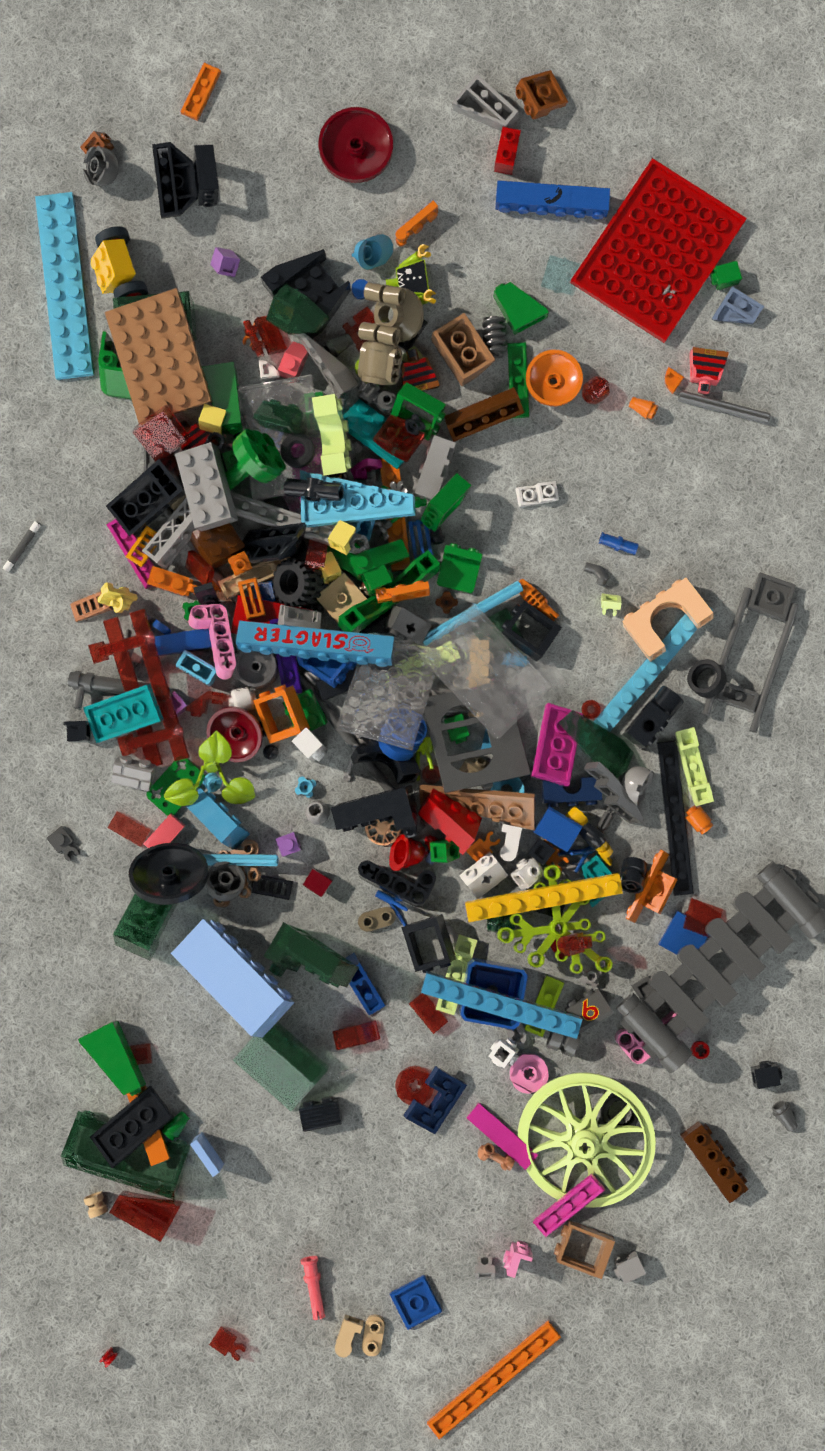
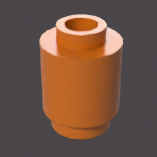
[685,805,713,835]

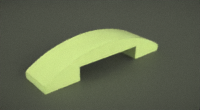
[675,727,714,806]
[436,934,478,1015]

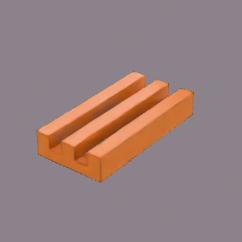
[238,578,266,620]

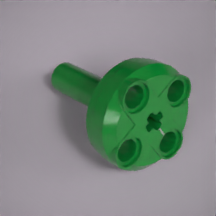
[225,429,286,491]

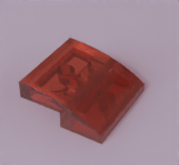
[373,415,425,462]

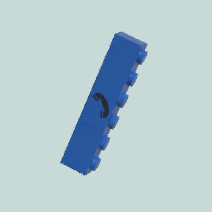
[495,180,610,219]

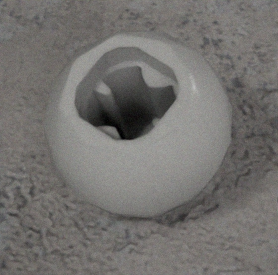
[305,801,329,825]

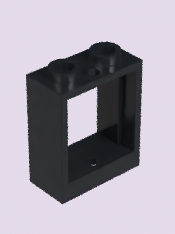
[193,145,219,207]
[500,601,562,662]
[401,914,457,973]

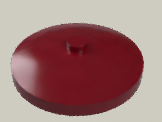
[318,107,393,183]

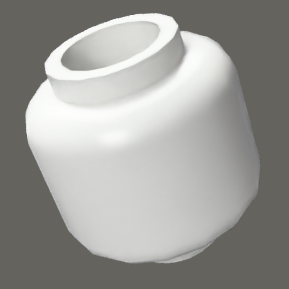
[228,687,256,712]

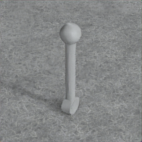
[343,744,359,781]

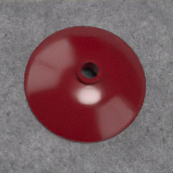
[206,707,263,762]

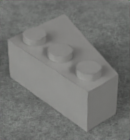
[452,74,519,131]
[412,435,456,502]

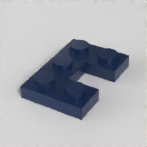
[403,1066,467,1134]

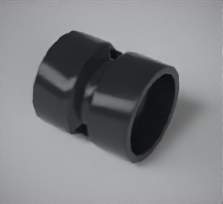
[620,857,648,893]

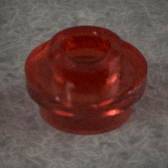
[581,700,601,719]

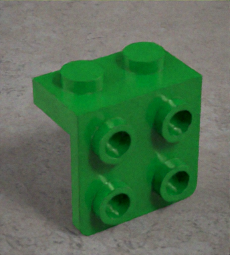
[437,543,483,594]

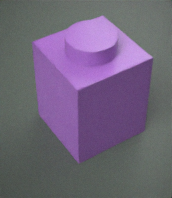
[276,832,302,857]

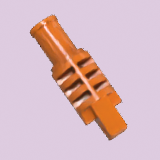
[519,579,559,621]

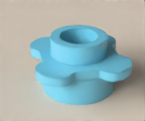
[295,776,316,798]

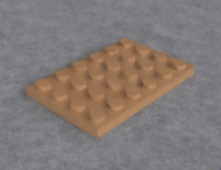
[105,288,212,425]

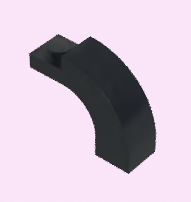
[351,738,421,785]

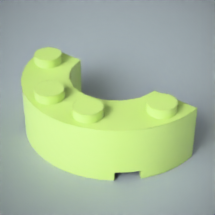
[312,394,352,476]

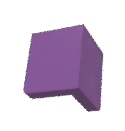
[211,247,240,277]
[162,691,189,719]

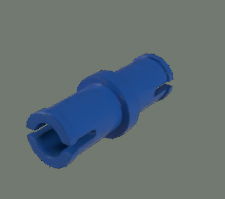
[598,532,639,555]

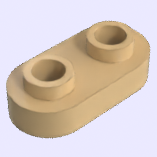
[362,1314,385,1356]

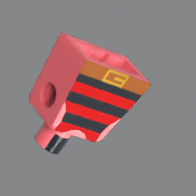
[689,347,729,395]

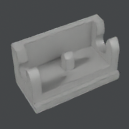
[278,605,321,629]

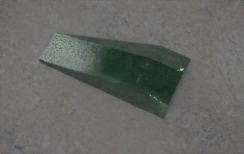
[559,710,634,778]

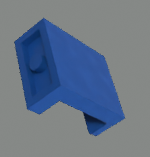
[296,656,357,688]

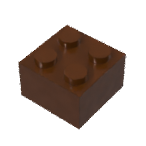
[190,523,245,572]

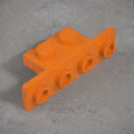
[626,849,677,923]

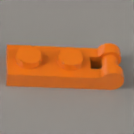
[395,200,438,246]

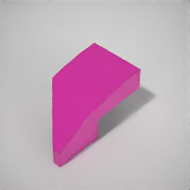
[345,458,382,480]

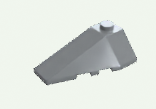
[296,330,359,398]

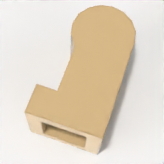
[335,1314,364,1358]

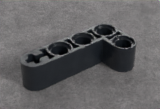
[358,860,436,907]

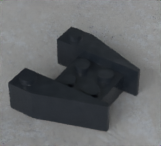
[261,249,351,339]

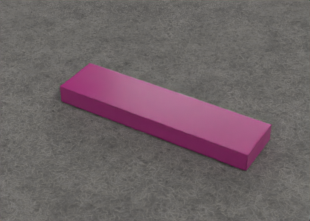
[106,519,154,589]
[466,1103,538,1170]
[533,1173,605,1237]

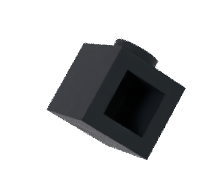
[750,1061,783,1089]

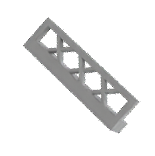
[142,498,197,570]

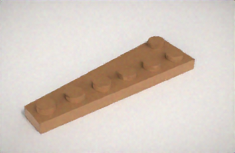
[419,785,536,830]

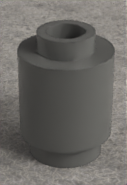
[377,391,396,414]

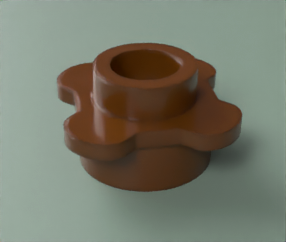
[435,591,458,614]

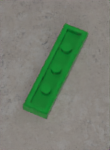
[507,342,529,418]

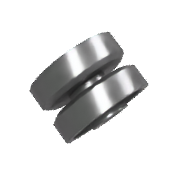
[235,651,279,690]

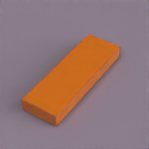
[180,63,221,121]

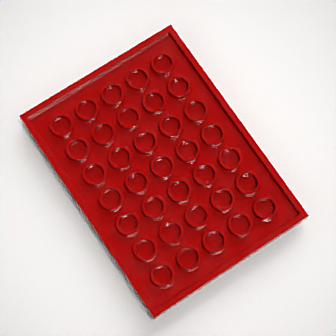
[570,158,747,343]

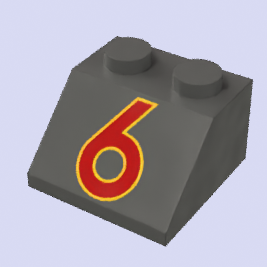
[564,988,613,1033]

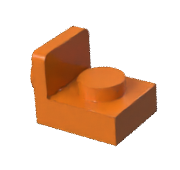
[228,551,253,576]

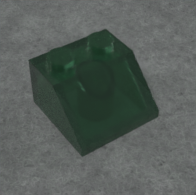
[253,399,304,434]

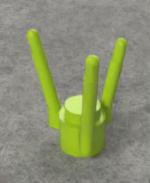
[416,737,435,781]

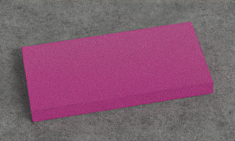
[532,703,583,787]

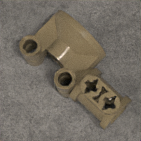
[358,282,424,385]

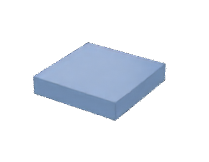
[190,1132,224,1177]

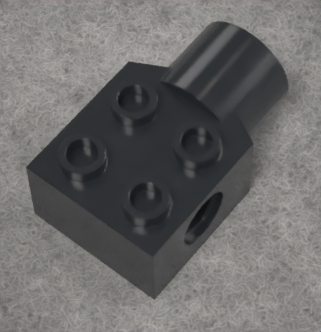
[622,685,684,749]

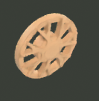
[365,819,401,846]

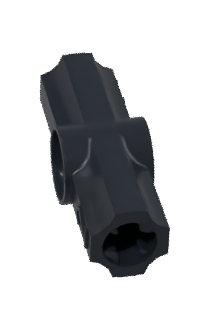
[283,478,344,502]

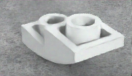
[516,481,559,507]

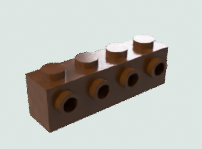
[444,387,524,442]
[680,1121,749,1203]

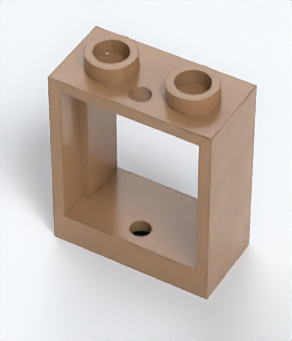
[554,1220,615,1279]

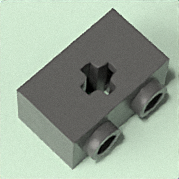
[383,606,431,646]

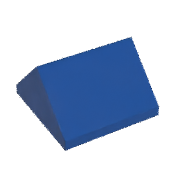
[532,806,583,852]

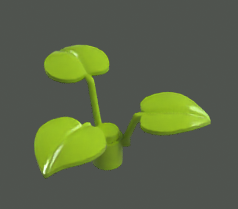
[164,730,256,806]

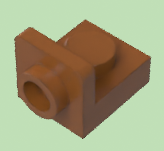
[80,131,114,154]

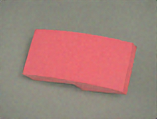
[144,813,185,848]

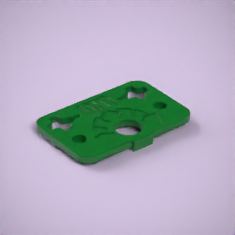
[146,756,205,816]

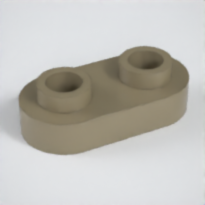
[358,907,396,932]

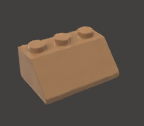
[431,313,495,386]

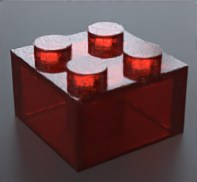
[132,405,190,462]

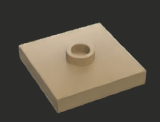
[317,573,367,624]

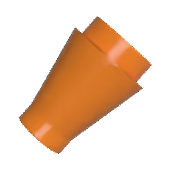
[629,396,658,420]

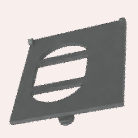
[421,681,531,793]

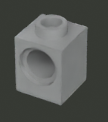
[613,1251,646,1284]

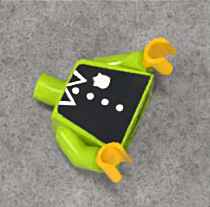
[385,244,436,305]

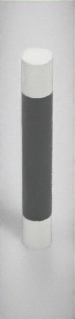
[3,521,41,572]

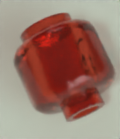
[582,376,610,405]

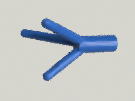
[558,846,596,873]
[375,890,414,926]

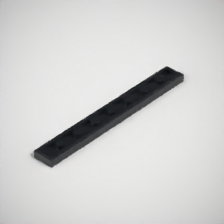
[657,741,694,896]

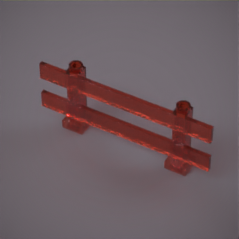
[88,609,190,766]

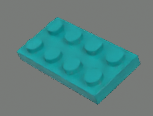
[343,399,420,469]
[83,684,164,743]

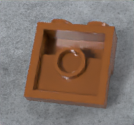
[516,70,568,120]

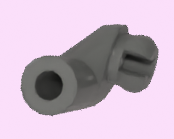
[584,562,609,586]

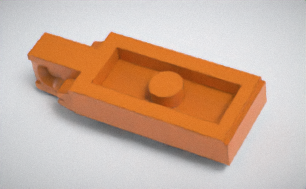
[147,566,197,596]
[376,581,430,603]

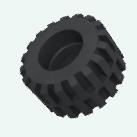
[272,558,324,607]

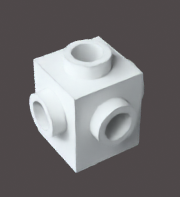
[510,858,544,890]
[489,1038,519,1068]

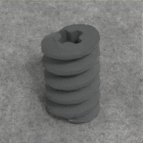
[482,316,507,358]

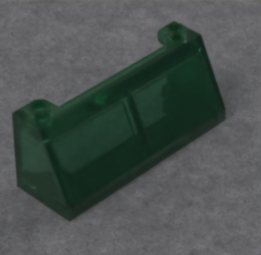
[61,1110,190,1200]

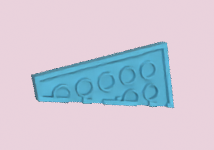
[300,470,416,528]

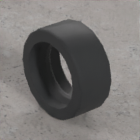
[687,659,727,698]
[601,1094,638,1126]

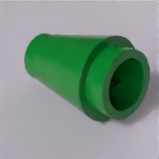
[161,1111,190,1141]

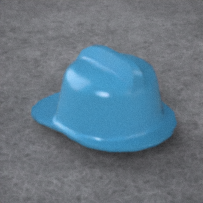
[352,234,393,270]

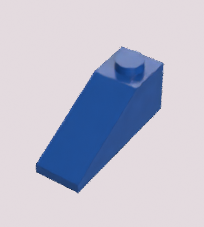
[337,953,385,1016]

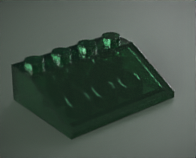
[233,1021,329,1111]

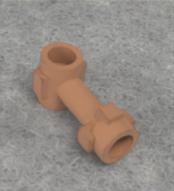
[478,1143,515,1171]

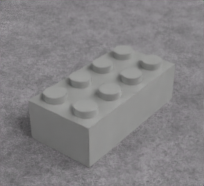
[175,442,238,531]

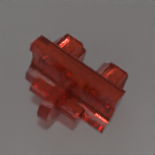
[557,932,592,956]

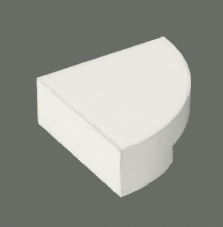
[259,360,280,380]

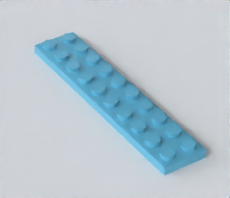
[35,192,94,380]

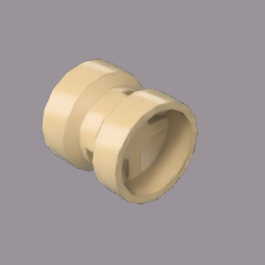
[83,1191,108,1218]

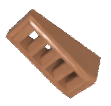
[70,592,112,622]

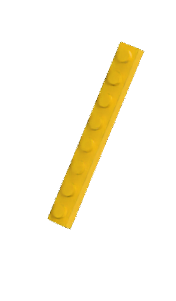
[465,873,623,922]

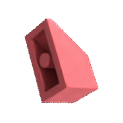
[278,341,309,383]

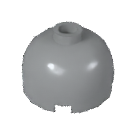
[618,766,653,806]

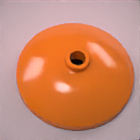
[526,350,583,406]

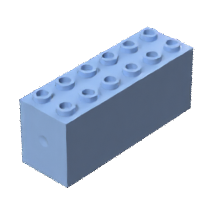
[171,919,294,1038]

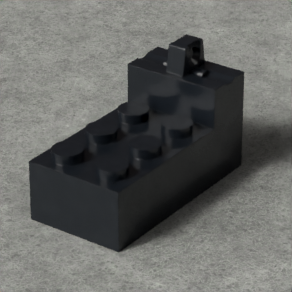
[106,455,186,537]
[330,784,421,838]

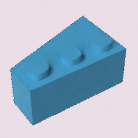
[186,788,250,850]

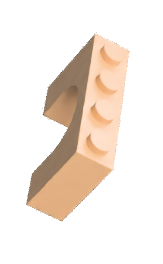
[622,578,714,662]

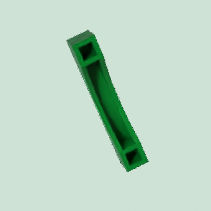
[338,550,440,633]

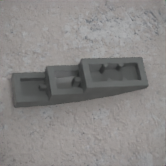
[584,762,644,824]

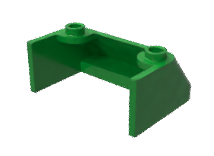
[98,331,131,399]

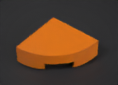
[665,367,684,394]

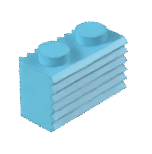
[176,650,218,687]

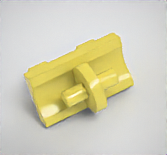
[98,582,138,614]

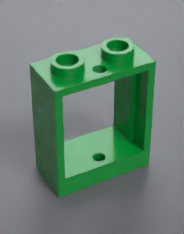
[389,382,446,441]
[420,473,471,532]

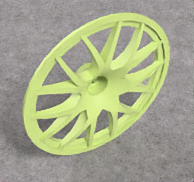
[518,1073,656,1208]

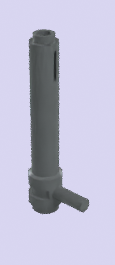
[68,671,173,710]

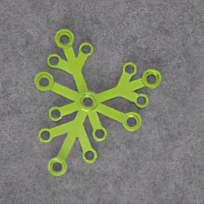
[497,865,613,974]

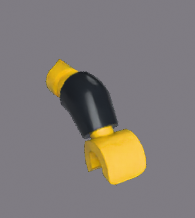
[565,807,613,866]

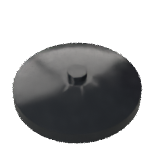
[129,843,209,905]

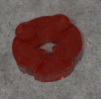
[395,1065,434,1105]

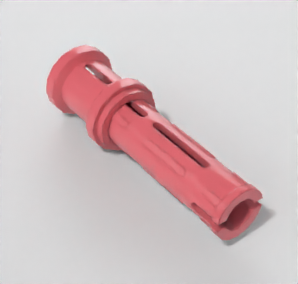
[300,1256,325,1320]

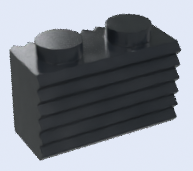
[299,1096,342,1132]

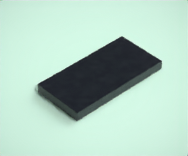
[90,1086,174,1169]

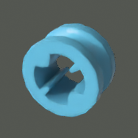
[203,772,222,792]

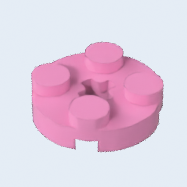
[509,1053,549,1094]

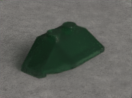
[266,284,329,335]

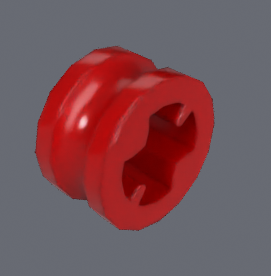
[691,1041,710,1059]
[99,1347,118,1368]

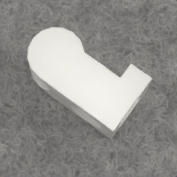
[499,824,522,861]

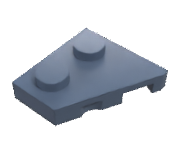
[712,286,764,324]

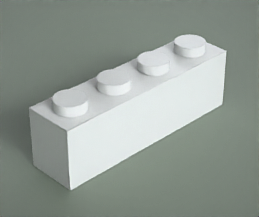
[292,728,327,762]

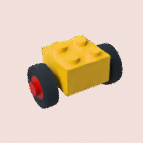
[91,226,148,305]

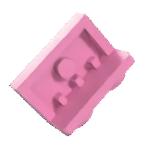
[503,1241,533,1278]

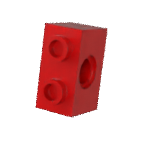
[494,127,521,175]

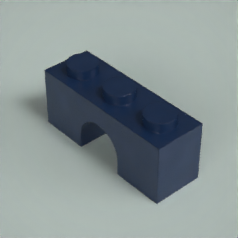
[542,777,602,807]

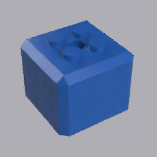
[459,958,528,1030]

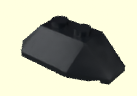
[152,142,198,219]
[242,522,307,563]

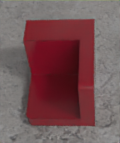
[302,868,333,897]

